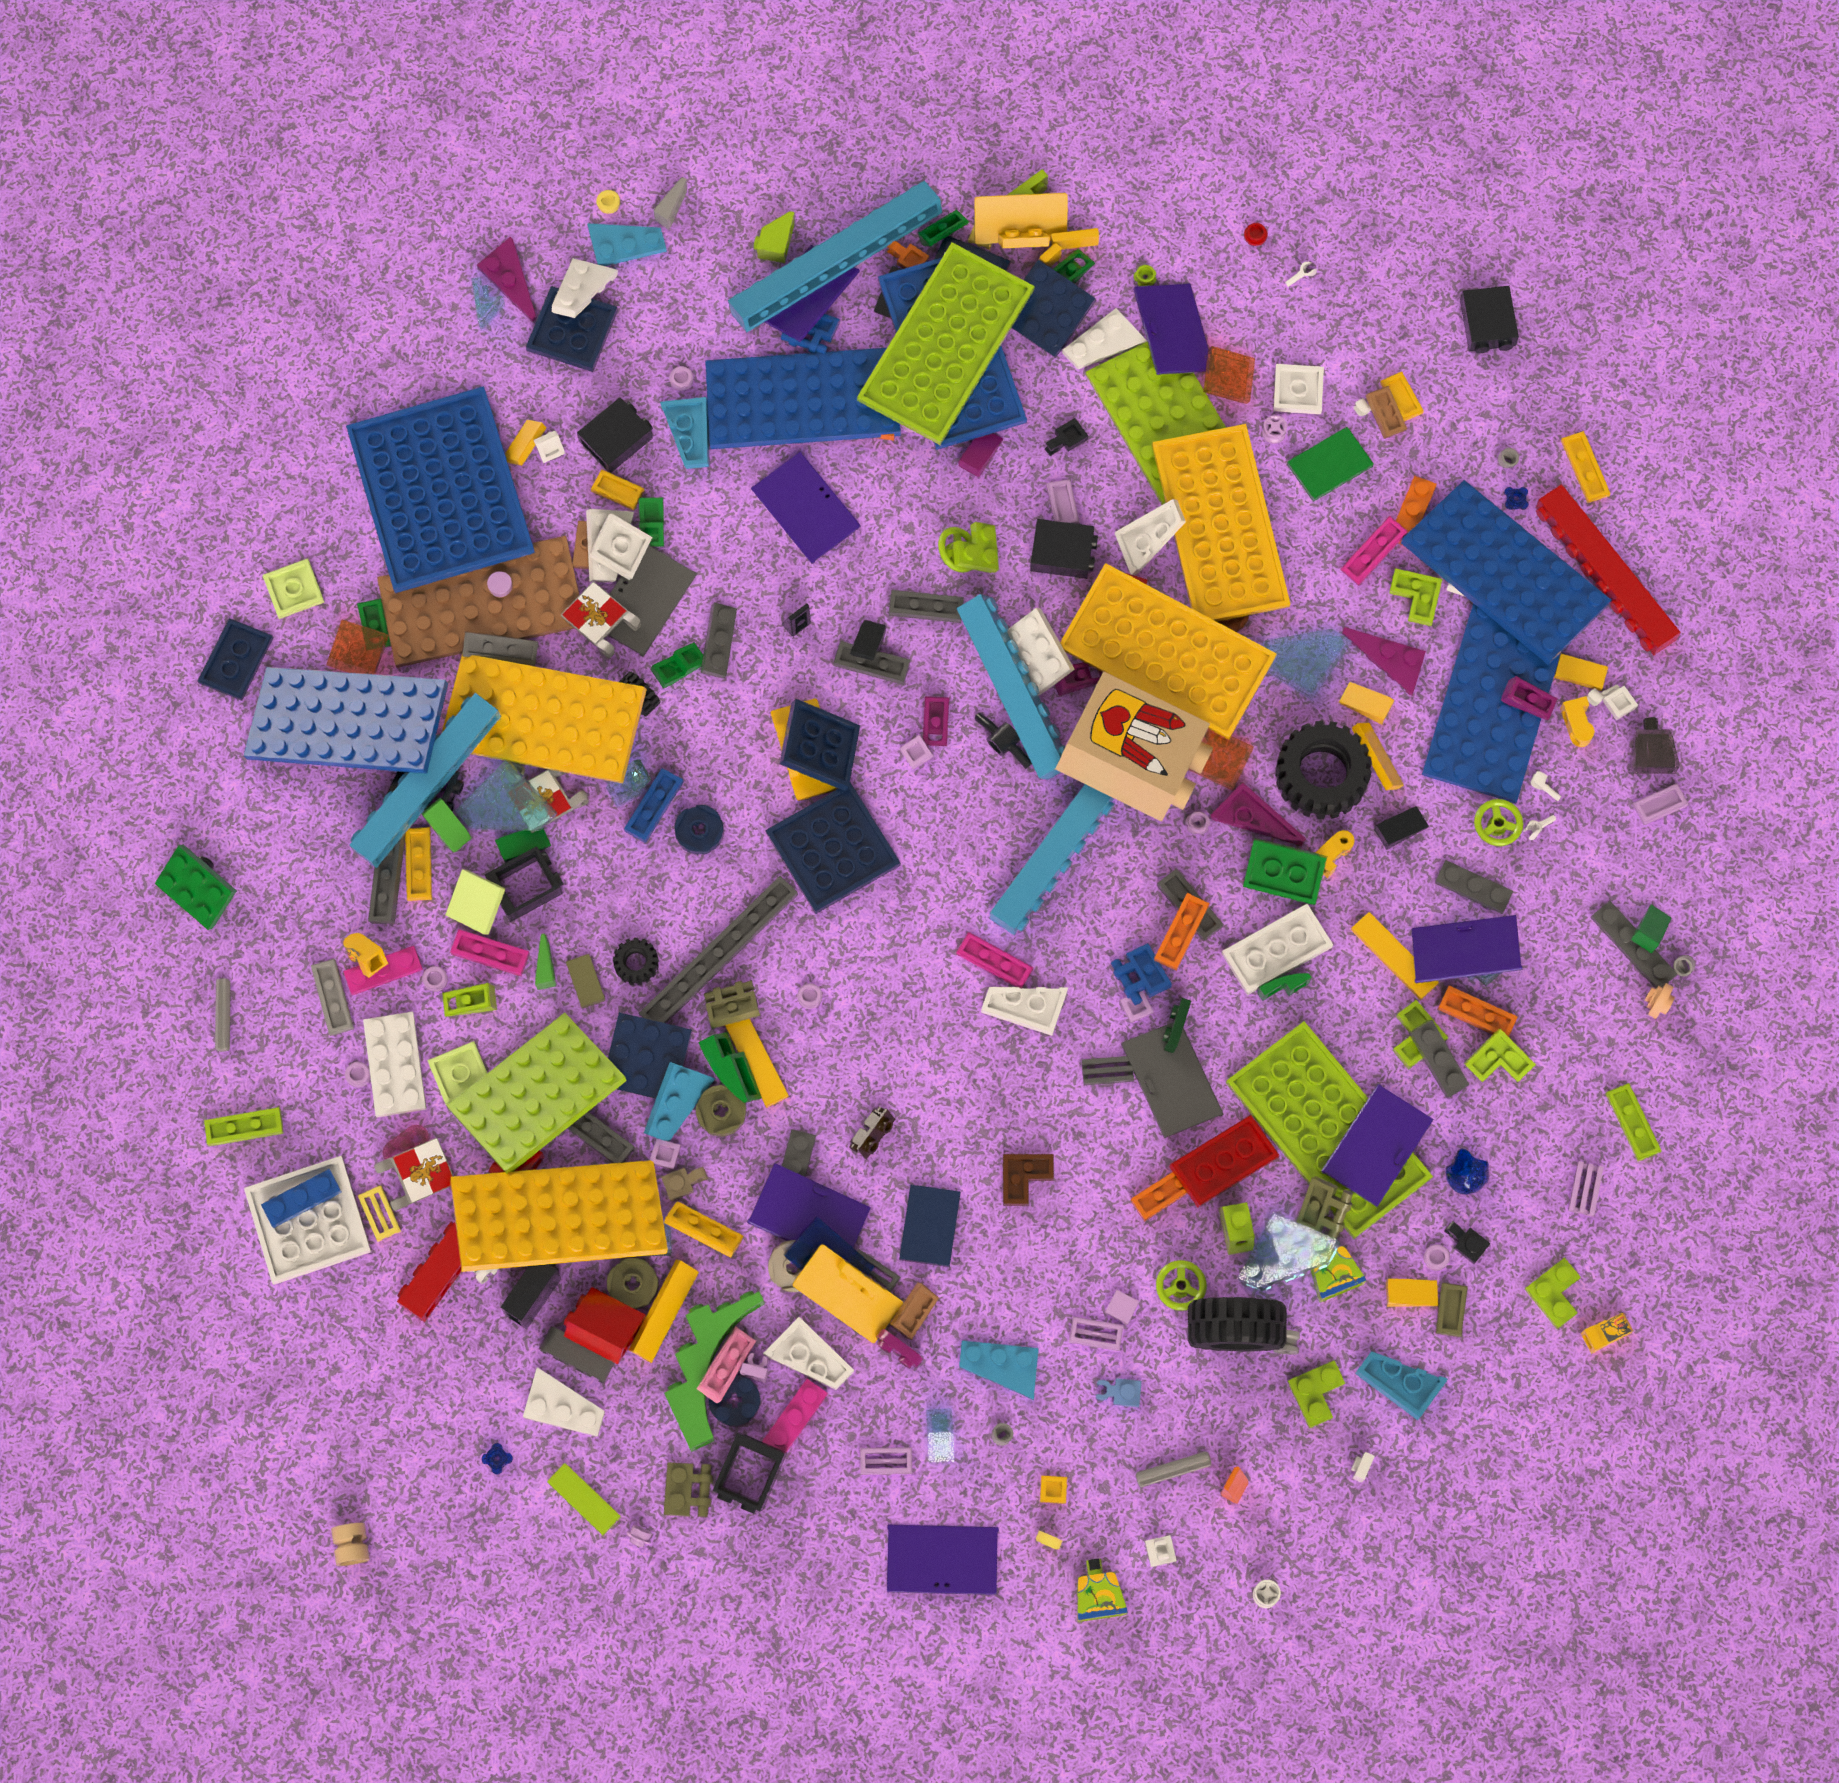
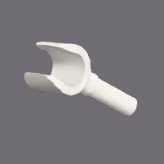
[1285,262,1317,287]
[1353,398,1371,416]
[1587,685,1620,706]
[1531,771,1562,801]
[1523,815,1556,840]

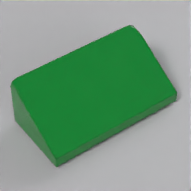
[918,209,969,247]

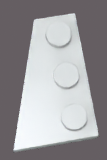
[552,258,618,318]
[1062,308,1147,369]
[1114,499,1186,576]
[586,509,634,583]
[981,987,1068,1036]
[763,1317,854,1390]
[523,1367,605,1437]

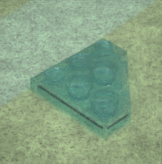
[1261,629,1352,700]
[455,760,558,831]
[1238,1213,1341,1291]

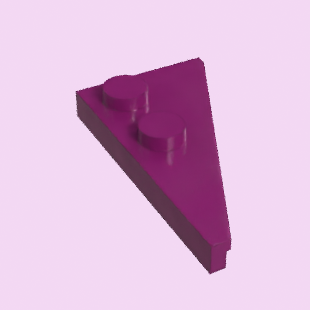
[477,237,536,322]
[1342,627,1426,696]
[1210,782,1306,846]

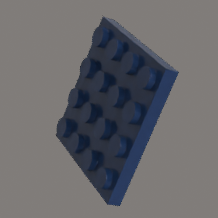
[765,782,901,914]

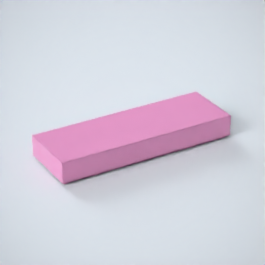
[697,1327,756,1404]

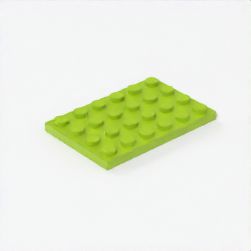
[446,1012,627,1174]

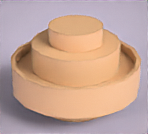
[1645,983,1675,1019]

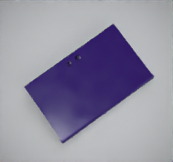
[764,245,860,342]
[1133,283,1215,375]
[751,452,861,564]
[1412,915,1523,983]
[1321,1084,1434,1207]
[747,1163,871,1261]
[887,1524,999,1595]

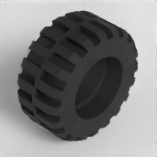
[1275,721,1372,819]
[1188,1297,1287,1352]

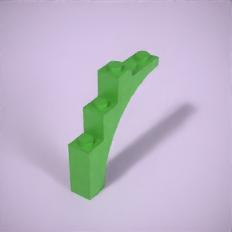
[664,1291,765,1452]

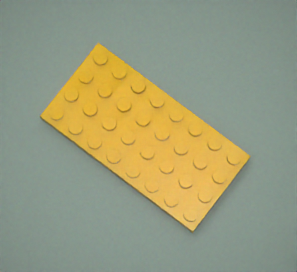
[1152,424,1291,622]
[1060,563,1277,740]
[442,655,647,783]
[450,1160,668,1272]

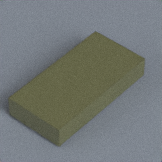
[566,954,606,1009]
[1435,1282,1468,1338]

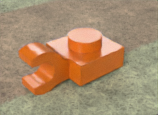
[887,241,930,269]

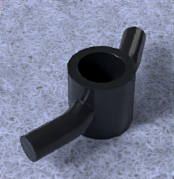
[975,713,1032,769]

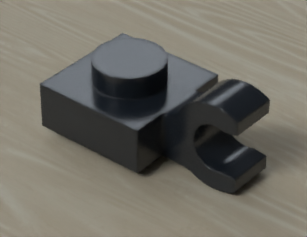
[1045,418,1088,456]
[1444,1221,1490,1264]

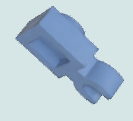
[1096,1378,1142,1408]

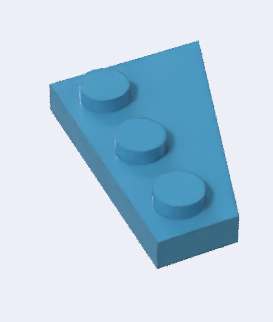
[587,223,667,266]
[660,397,710,469]
[644,1062,716,1142]
[959,1341,1039,1400]
[1355,1351,1448,1420]

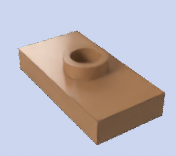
[1365,386,1407,439]
[572,521,589,569]
[890,1282,939,1340]

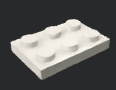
[1007,608,1075,696]

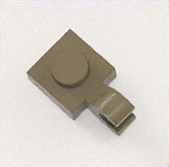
[661,1167,708,1201]

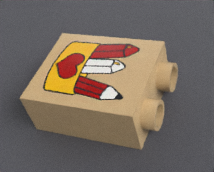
[1055,672,1213,822]

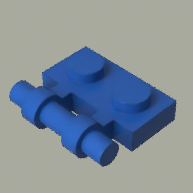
[781,314,840,354]
[1111,943,1172,1005]

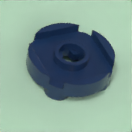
[674,805,724,855]
[709,1375,760,1427]

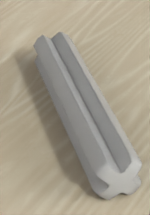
[215,978,230,1052]
[1136,1452,1211,1487]

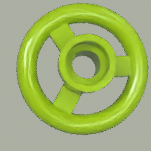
[938,527,972,573]
[1474,799,1523,846]
[1156,1260,1207,1311]

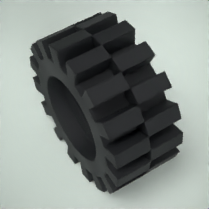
[619,671,661,717]
[613,938,659,985]

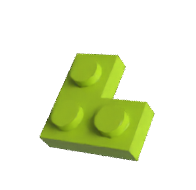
[953,522,999,573]
[1389,568,1442,626]
[1393,1000,1448,1070]
[1463,1028,1536,1082]
[1524,1257,1581,1329]
[1287,1360,1346,1429]

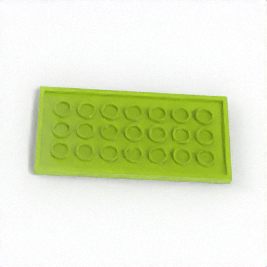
[857,242,1034,445]
[1085,341,1226,505]
[1226,1021,1433,1239]

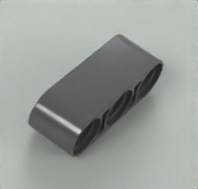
[539,1326,615,1383]

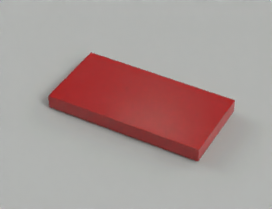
[1169,1115,1280,1208]

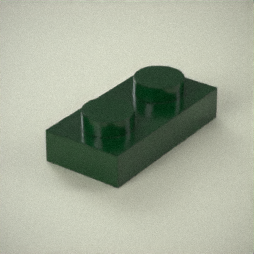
[1162,998,1191,1053]

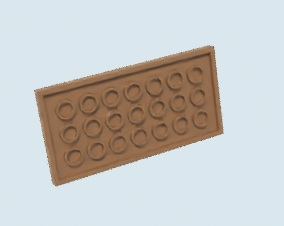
[377,536,579,668]

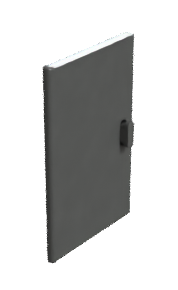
[608,545,697,657]
[1121,1023,1224,1138]

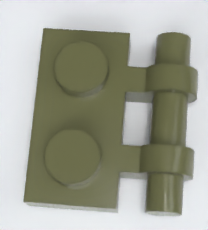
[704,980,760,1029]
[1296,1176,1353,1240]
[664,1462,713,1518]

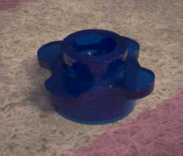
[1504,487,1529,510]
[482,1443,513,1475]

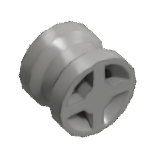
[1273,1330,1300,1355]

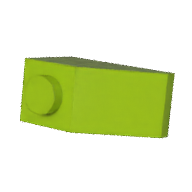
[754,211,795,263]

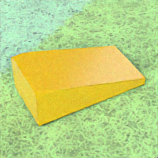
[1339,682,1394,725]
[1386,1279,1438,1307]

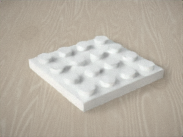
[244,1156,372,1285]

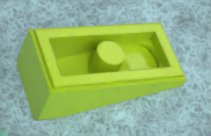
[442,983,497,1017]

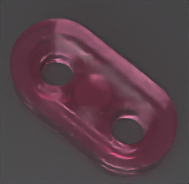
[383,1125,430,1159]

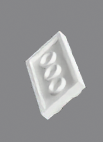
[1221,904,1333,995]
[363,1012,427,1117]

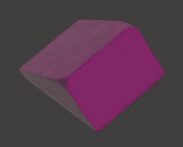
[959,433,1003,477]
[1055,662,1103,696]
[1501,676,1558,721]
[923,696,949,746]

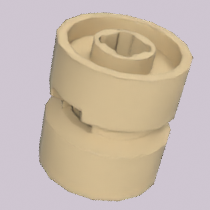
[331,1523,370,1566]

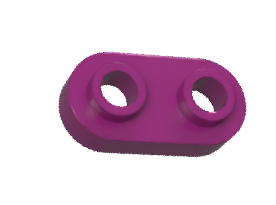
[876,1329,923,1369]

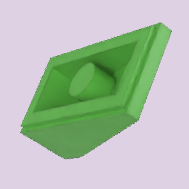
[422,798,472,853]
[535,933,557,990]

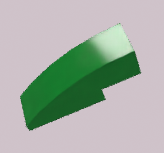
[698,1032,762,1103]

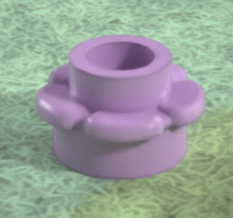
[1186,811,1210,835]
[627,1525,652,1547]

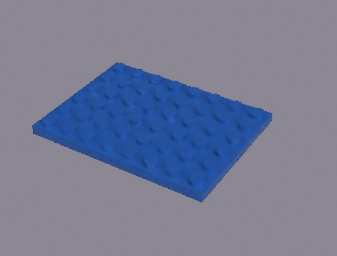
[346,386,535,593]

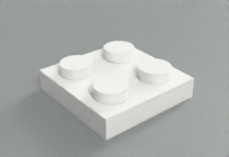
[1273,364,1324,414]
[588,513,652,580]

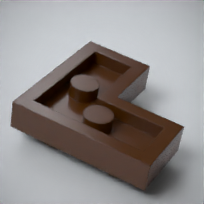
[1003,1154,1054,1206]

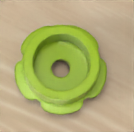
[1134,265,1157,286]

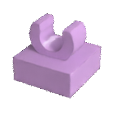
[740,1353,768,1383]

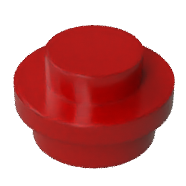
[1244,223,1268,246]

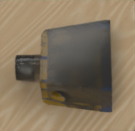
[1629,717,1680,774]

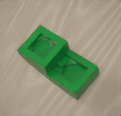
[639,497,664,547]
[651,642,703,689]
[1257,973,1312,1001]

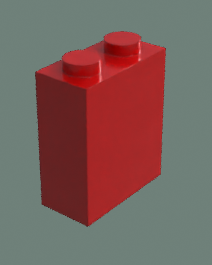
[564,1287,646,1364]

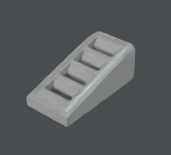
[654,177,687,230]

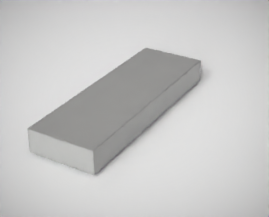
[311,959,354,1036]

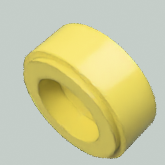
[597,190,620,214]
[1035,1531,1063,1550]

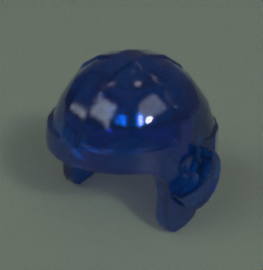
[1445,1148,1490,1195]

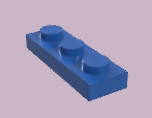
[624,768,684,843]
[261,1169,342,1229]

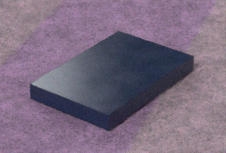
[197,618,274,701]
[899,1184,961,1267]

